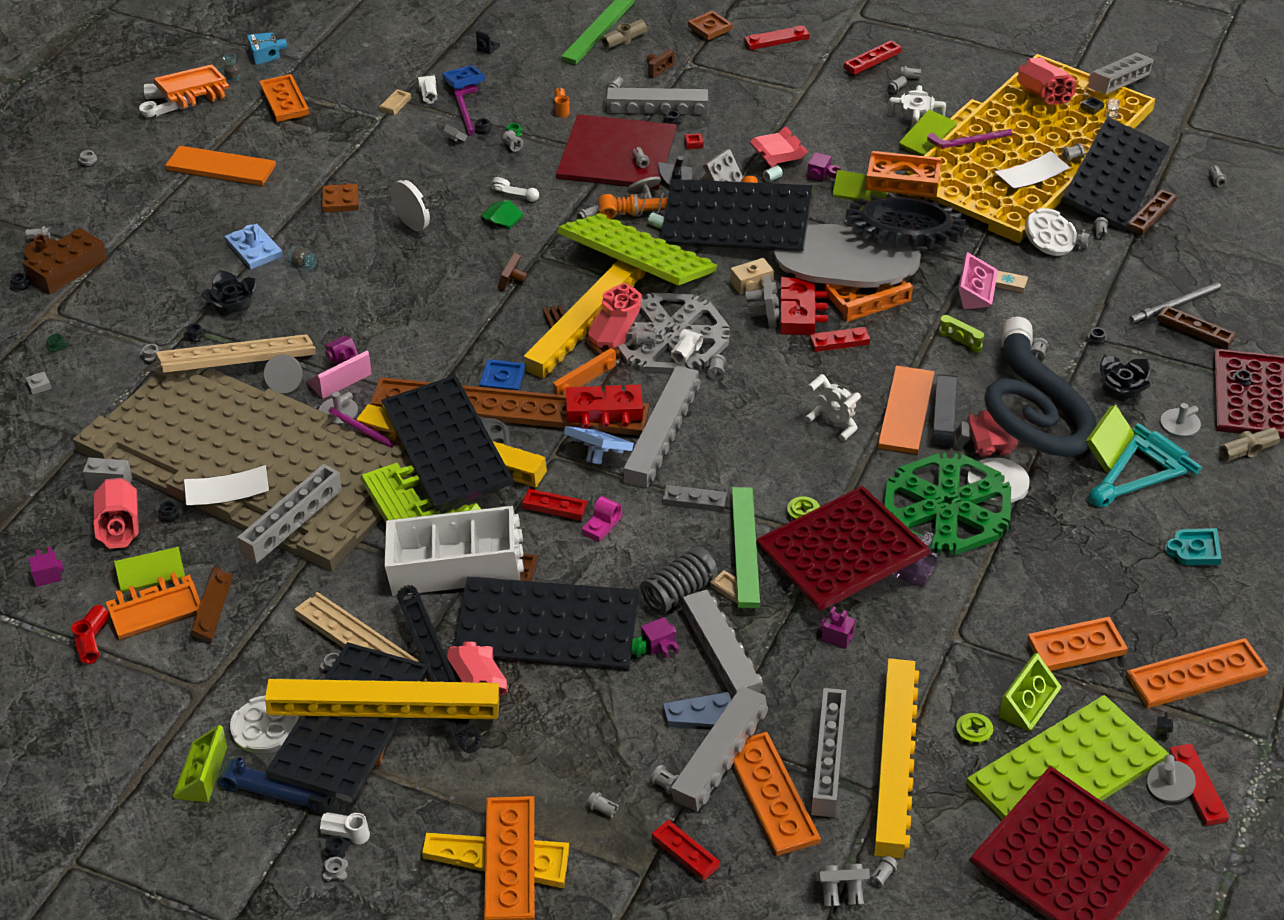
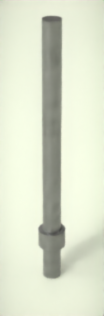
[1129,282,1221,323]

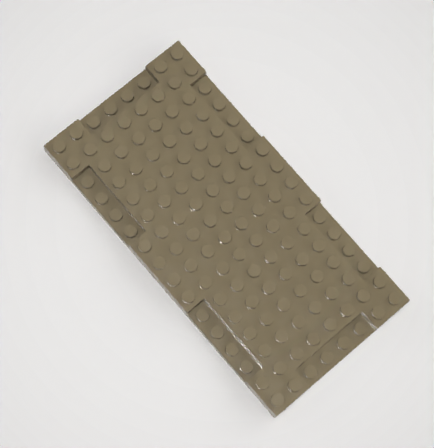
[73,365,418,572]

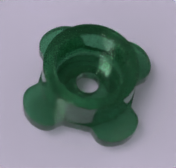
[46,334,68,352]

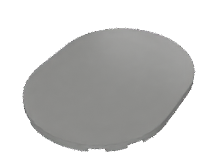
[774,224,921,288]

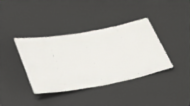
[995,151,1070,188]
[184,465,269,505]

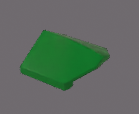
[481,199,524,229]

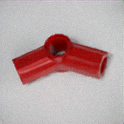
[71,604,110,664]

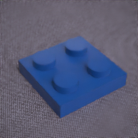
[442,65,485,89]
[479,359,526,391]

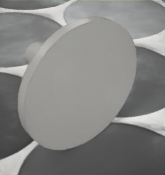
[627,177,661,199]
[264,354,303,393]
[319,392,358,425]
[1160,403,1201,438]
[1147,755,1196,803]

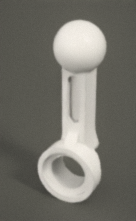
[139,96,188,117]
[492,177,539,202]

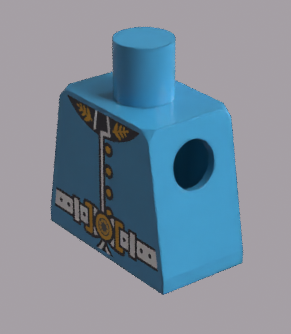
[247,33,287,65]

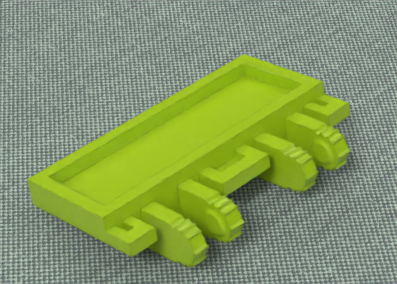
[360,462,441,522]

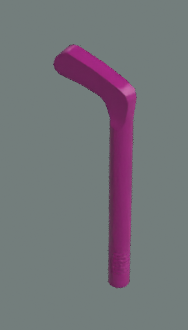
[455,84,477,135]
[927,129,1012,149]
[328,407,400,448]

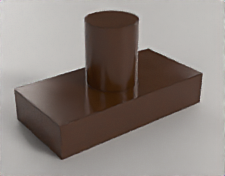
[646,49,674,79]
[498,253,528,290]

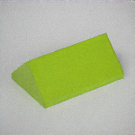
[833,170,888,201]
[114,547,185,593]
[999,653,1062,731]
[173,725,227,803]

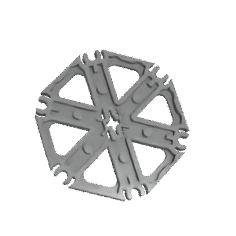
[617,293,730,374]

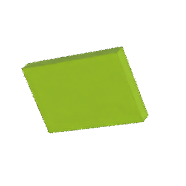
[899,109,957,156]
[1086,405,1135,473]

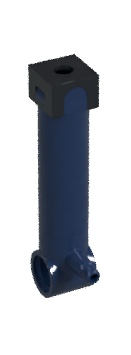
[217,757,335,816]

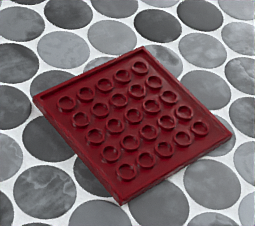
[556,114,677,190]
[1214,349,1284,439]
[756,486,931,611]
[969,766,1171,920]

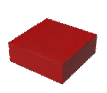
[684,133,704,149]

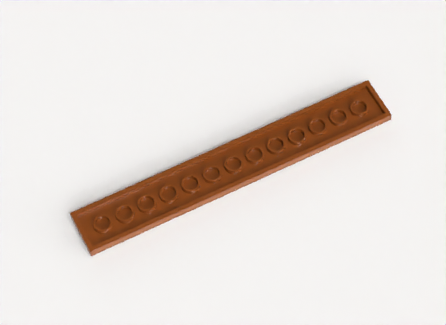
[371,377,649,436]

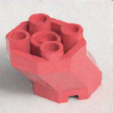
[1017,57,1076,105]
[749,126,808,168]
[588,283,642,348]
[967,410,1018,458]
[94,478,139,549]
[447,642,508,696]

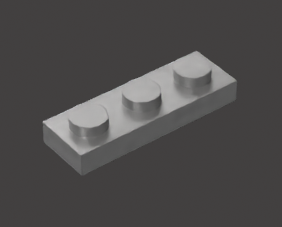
[663,485,727,512]

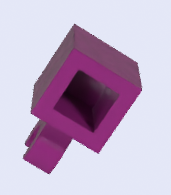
[807,152,841,182]
[324,336,358,365]
[29,547,64,587]
[820,606,856,649]
[641,617,679,659]

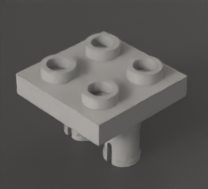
[700,149,743,182]
[745,275,780,328]
[814,864,870,906]

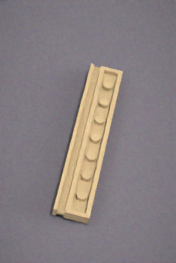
[156,334,316,373]
[294,592,432,682]

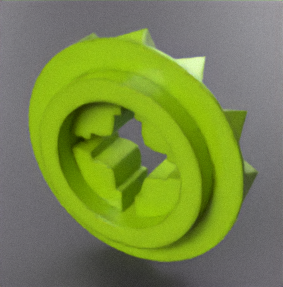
[787,496,820,519]
[956,713,993,745]

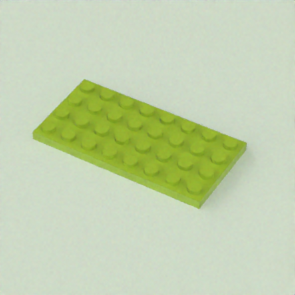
[557,213,717,285]
[966,695,1169,820]

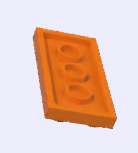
[259,74,310,122]
[1027,617,1128,671]

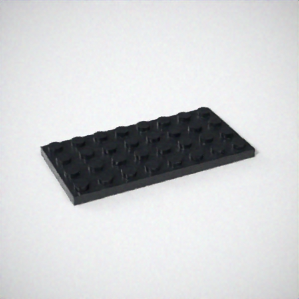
[1061,117,1170,232]
[661,179,813,251]
[381,375,514,512]
[455,576,639,671]
[266,642,429,803]

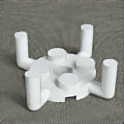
[887,85,946,129]
[805,374,861,442]

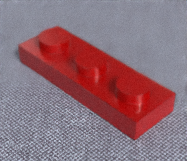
[810,327,870,352]
[522,489,588,521]
[652,819,720,881]

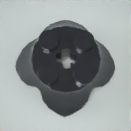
[201,269,257,316]
[1100,355,1151,402]

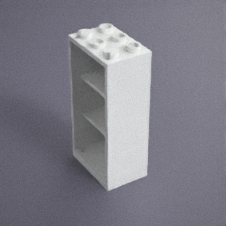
[385,506,524,596]

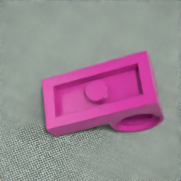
[582,496,622,542]

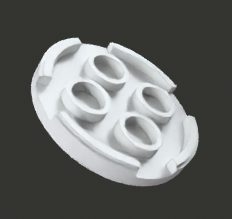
[391,180,430,231]
[1025,208,1077,256]
[967,458,1029,506]
[230,695,299,754]

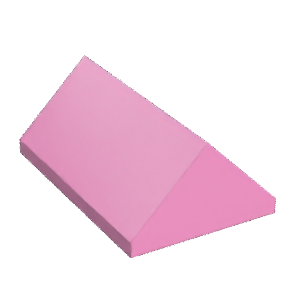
[959,252,998,309]
[306,351,372,399]

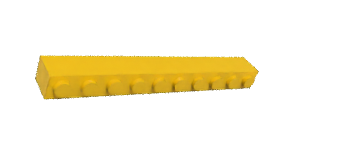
[523,260,645,379]
[356,404,547,488]
[874,658,919,859]
[265,679,499,719]

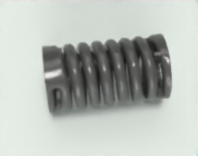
[640,546,718,614]

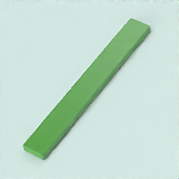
[561,0,635,65]
[732,487,760,608]

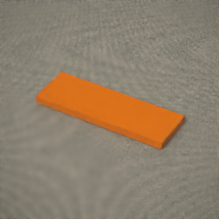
[165,146,276,186]
[878,366,935,455]
[1126,638,1268,708]
[732,732,821,856]
[484,796,535,920]

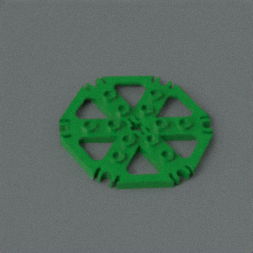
[885,452,1011,556]

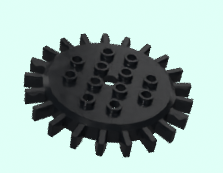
[845,194,966,250]

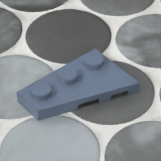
[663,692,731,729]

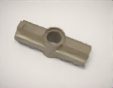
[601,19,647,49]
[1219,427,1280,461]

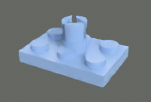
[225,224,283,270]
[564,426,634,464]

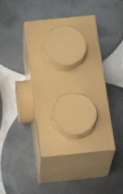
[730,258,774,295]

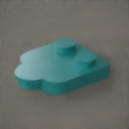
[1165,528,1222,565]

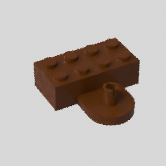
[22,228,107,295]

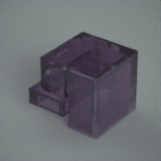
[892,531,938,588]

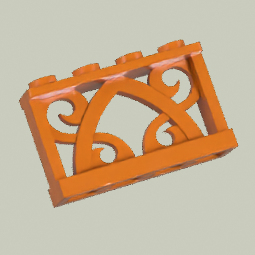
[866,151,942,197]
[825,279,913,322]

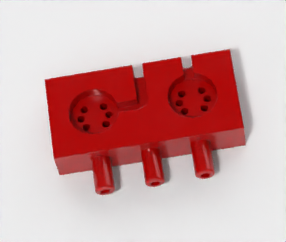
[780,277,828,335]
[566,384,643,429]

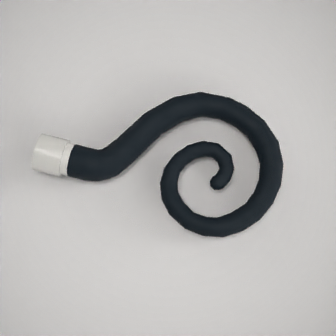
[984,317,1097,457]

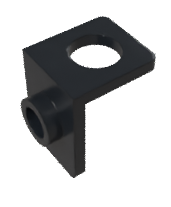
[476,31,500,54]

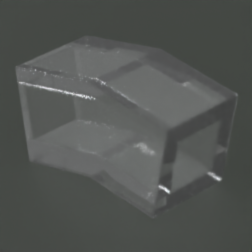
[1105,98,1120,119]

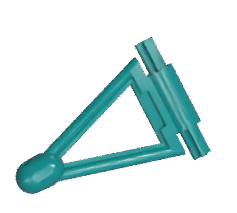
[1088,423,1202,507]

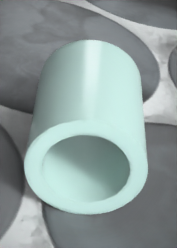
[763,166,783,183]
[648,213,664,229]

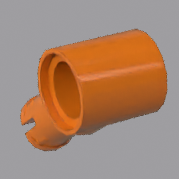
[554,88,570,117]

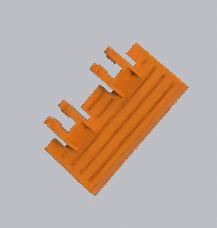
[154,65,229,108]
[106,572,200,640]

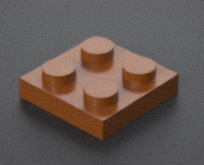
[688,10,733,40]
[322,183,359,213]

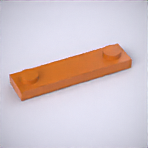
[553,348,616,395]

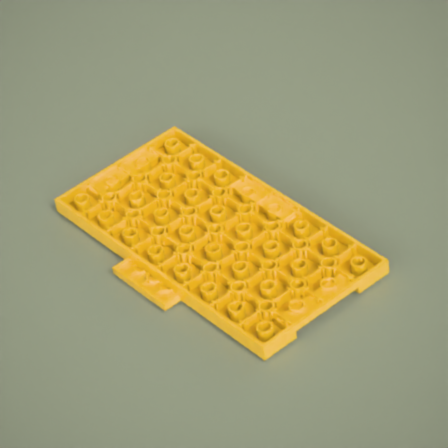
[903,54,1155,243]

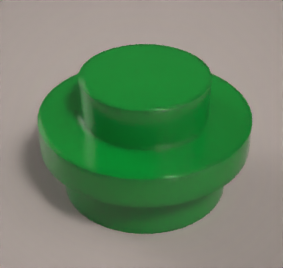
[632,636,647,658]

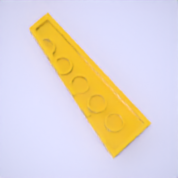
[422,833,569,888]

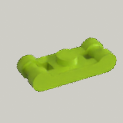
[939,315,984,353]

